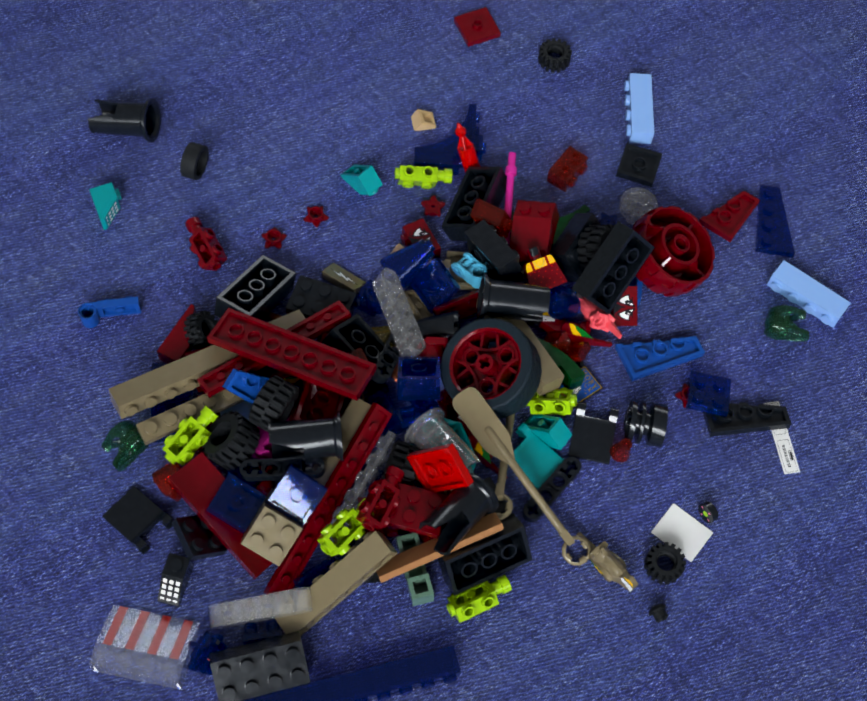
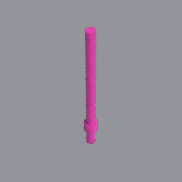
[502,152,517,244]

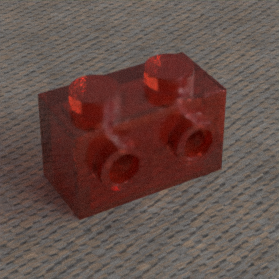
[547,146,589,192]

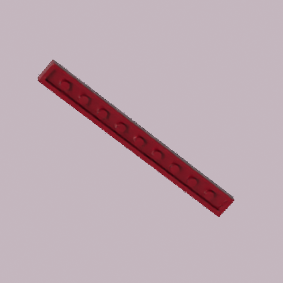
[263,402,393,604]

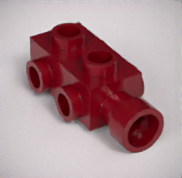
[185,217,228,271]
[356,466,405,531]

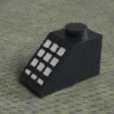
[157,553,194,608]

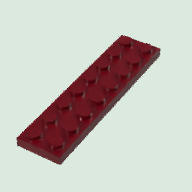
[207,308,377,401]

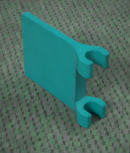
[514,423,564,490]

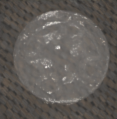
[619,187,658,224]

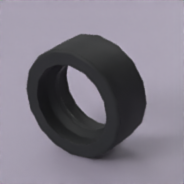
[180,142,209,180]

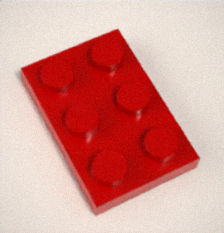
[406,443,474,492]

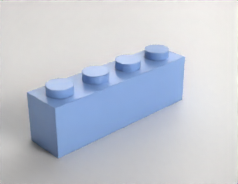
[624,73,654,144]
[767,260,851,328]

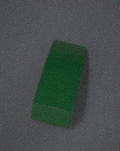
[537,337,585,390]

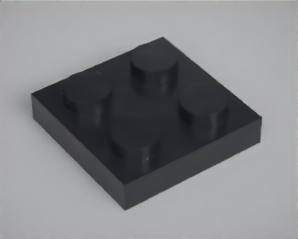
[616,143,662,187]
[172,515,227,561]

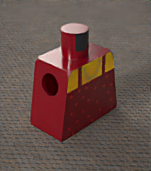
[523,246,568,289]

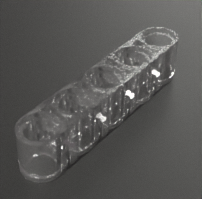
[372,268,426,362]
[208,587,313,629]

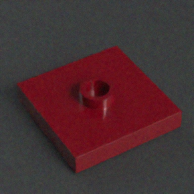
[454,7,501,47]

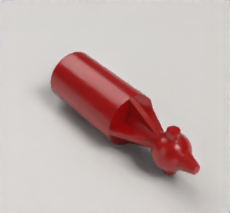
[455,122,481,173]

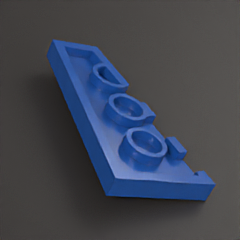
[222,368,300,404]

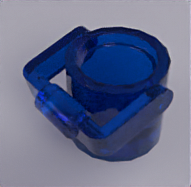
[356,280,392,316]
[548,285,580,319]

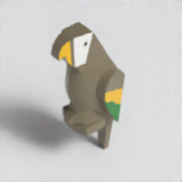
[576,532,639,592]

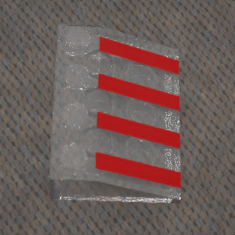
[89,604,200,690]

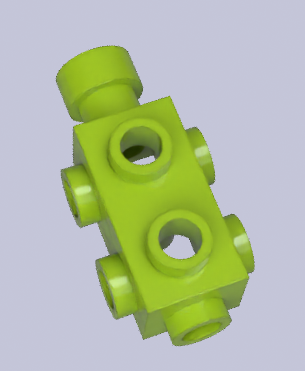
[395,165,453,189]
[523,387,577,416]
[162,405,219,466]
[317,498,371,557]
[446,575,512,623]

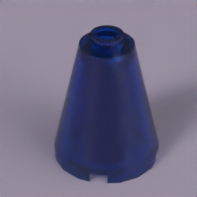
[380,239,436,291]

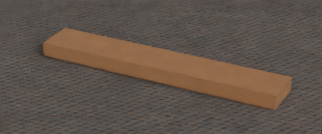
[377,512,504,583]

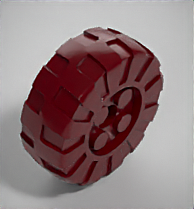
[631,206,715,297]

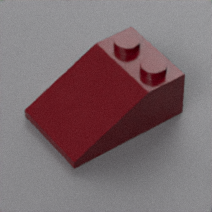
[509,200,559,263]

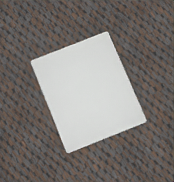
[651,503,713,562]

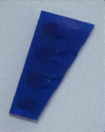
[755,185,795,258]

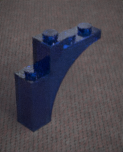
[414,104,486,175]

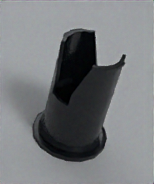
[88,98,161,142]
[477,273,550,321]
[268,411,344,462]
[419,473,499,555]

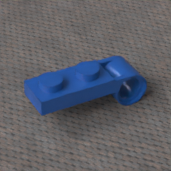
[78,296,141,328]

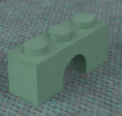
[396,533,434,607]

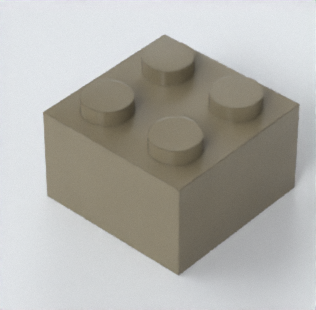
[241,502,303,566]

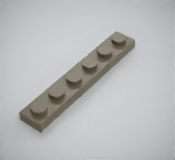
[136,389,245,445]

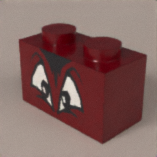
[400,218,441,267]
[610,286,637,326]

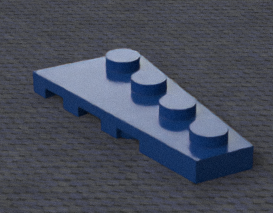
[615,336,705,381]

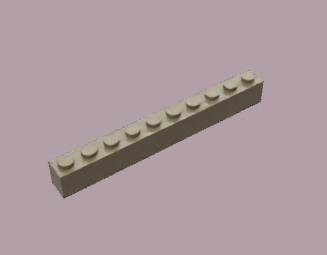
[108,310,306,419]

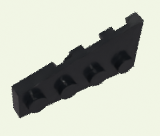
[700,398,791,437]

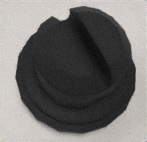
[649,604,668,623]

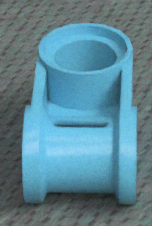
[451,252,487,289]

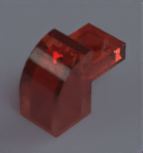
[544,330,591,362]

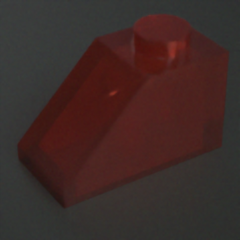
[470,199,513,238]

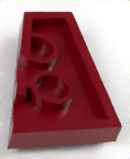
[699,191,760,242]

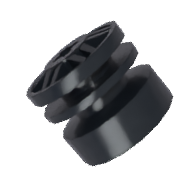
[623,399,668,447]

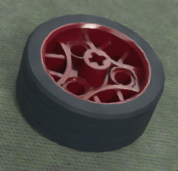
[440,318,542,418]

